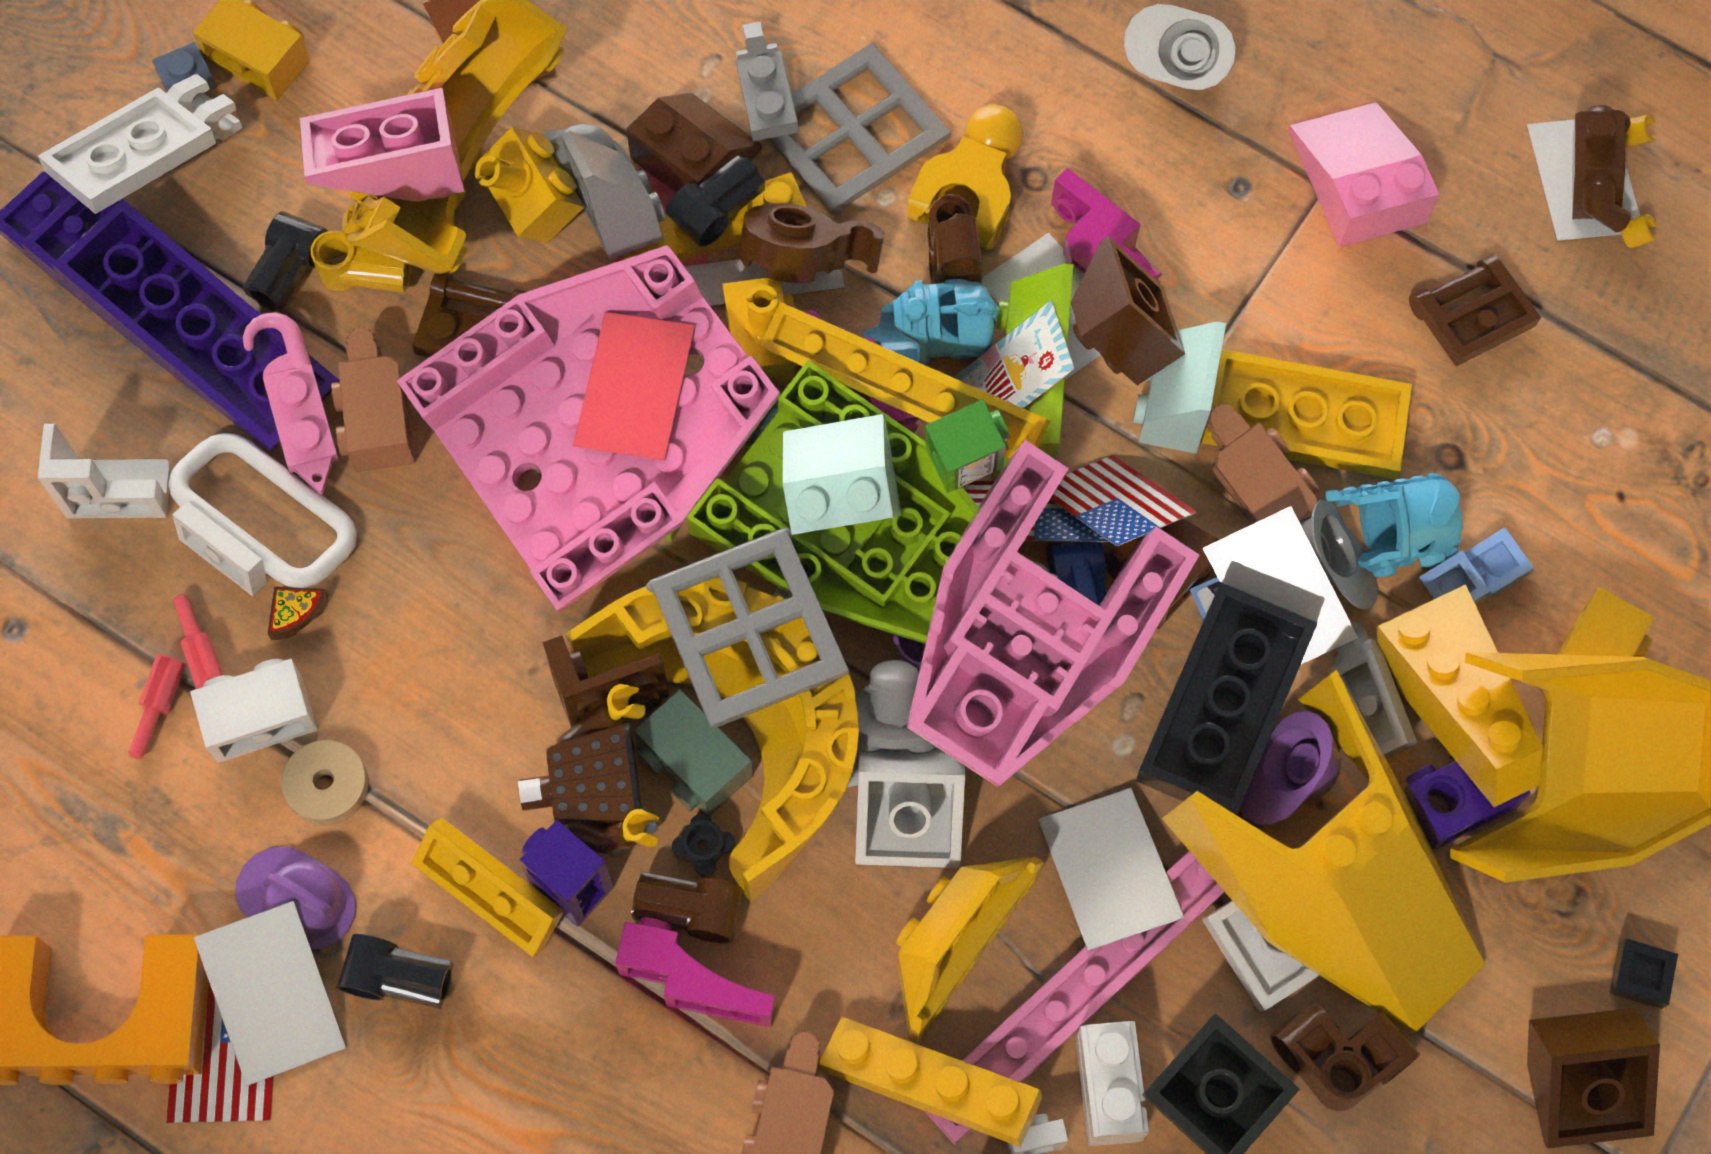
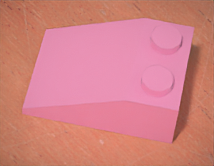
[300,88,464,202]
[1288,103,1440,247]

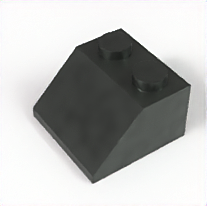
[1142,1013,1300,1154]

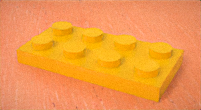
[1201,349,1412,480]

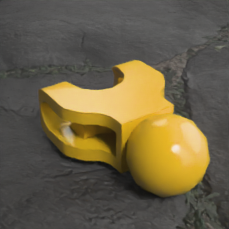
[908,104,1024,250]

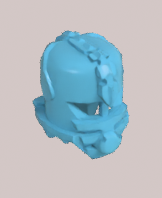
[863,279,999,366]
[1326,473,1463,577]

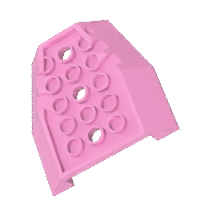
[397,245,780,613]

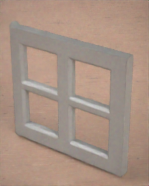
[769,43,951,214]
[646,528,849,730]

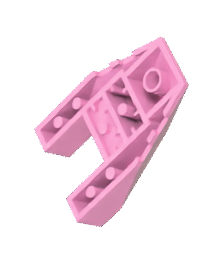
[907,440,1200,787]

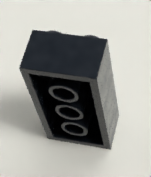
[1136,582,1318,815]

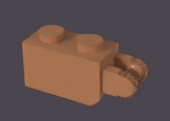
[331,326,415,472]
[1205,403,1320,525]
[741,1030,834,1154]

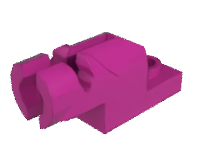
[1051,168,1163,283]

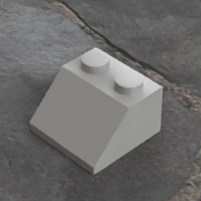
[560,131,666,260]

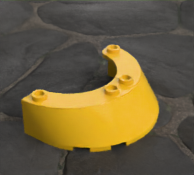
[342,0,568,274]
[565,578,859,903]

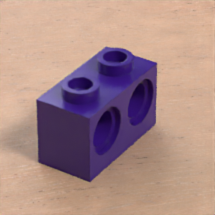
[1403,756,1531,852]
[519,820,613,927]

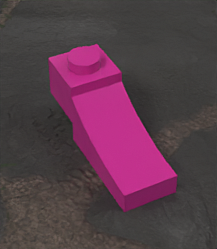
[615,918,776,1028]

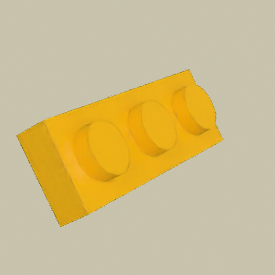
[411,817,564,957]

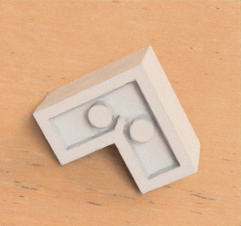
[38,424,172,519]

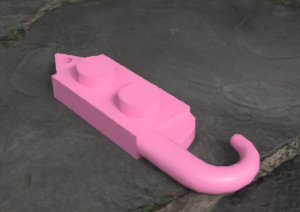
[243,312,339,495]

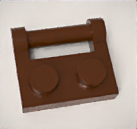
[1409,255,1541,366]
[412,273,528,357]

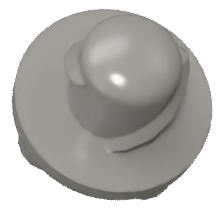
[855,660,935,753]

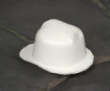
[1124,4,1236,90]

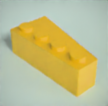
[1377,585,1543,807]

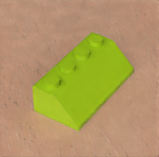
[992,263,1074,480]

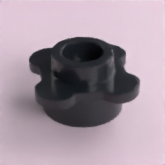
[672,814,735,876]

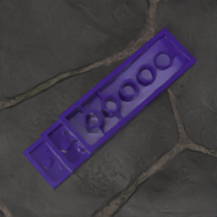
[0,171,339,452]

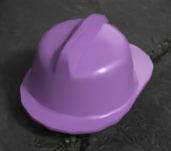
[1240,711,1341,825]
[235,847,355,950]

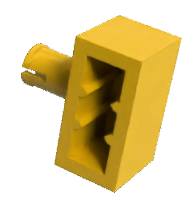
[475,126,585,244]
[722,278,798,387]

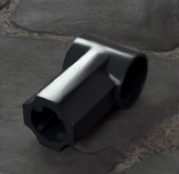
[666,155,765,247]
[243,211,328,311]
[337,934,453,1009]

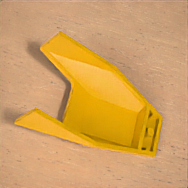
[1450,652,1711,883]
[1162,669,1486,1034]

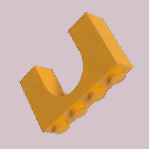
[0,934,209,1086]

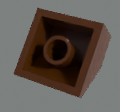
[626,93,762,193]
[1071,236,1185,386]
[1527,1008,1660,1148]

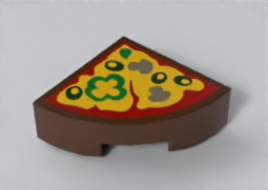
[267,587,328,640]

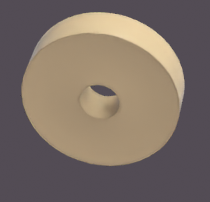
[281,740,369,826]

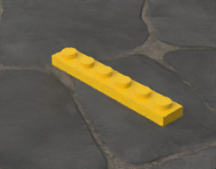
[760,301,1050,458]

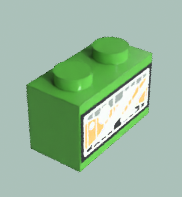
[925,399,1010,493]

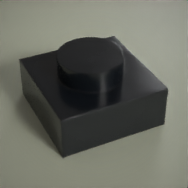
[1609,938,1678,1009]

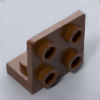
[542,635,669,727]

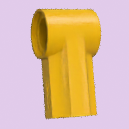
[311,231,412,293]

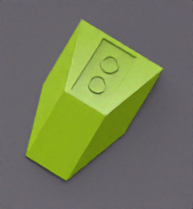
[686,360,978,644]

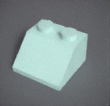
[1133,321,1226,454]
[783,414,902,535]

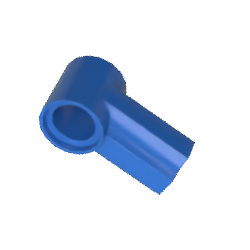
[1047,541,1107,606]

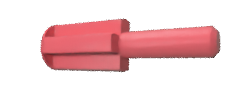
[173,594,223,689]
[128,655,186,759]

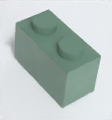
[634,690,753,816]

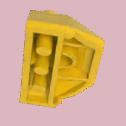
[895,856,1044,1044]

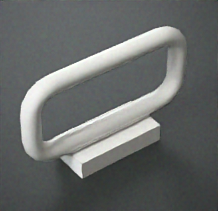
[168,433,357,597]

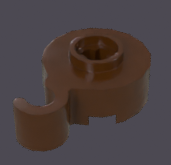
[738,203,884,283]

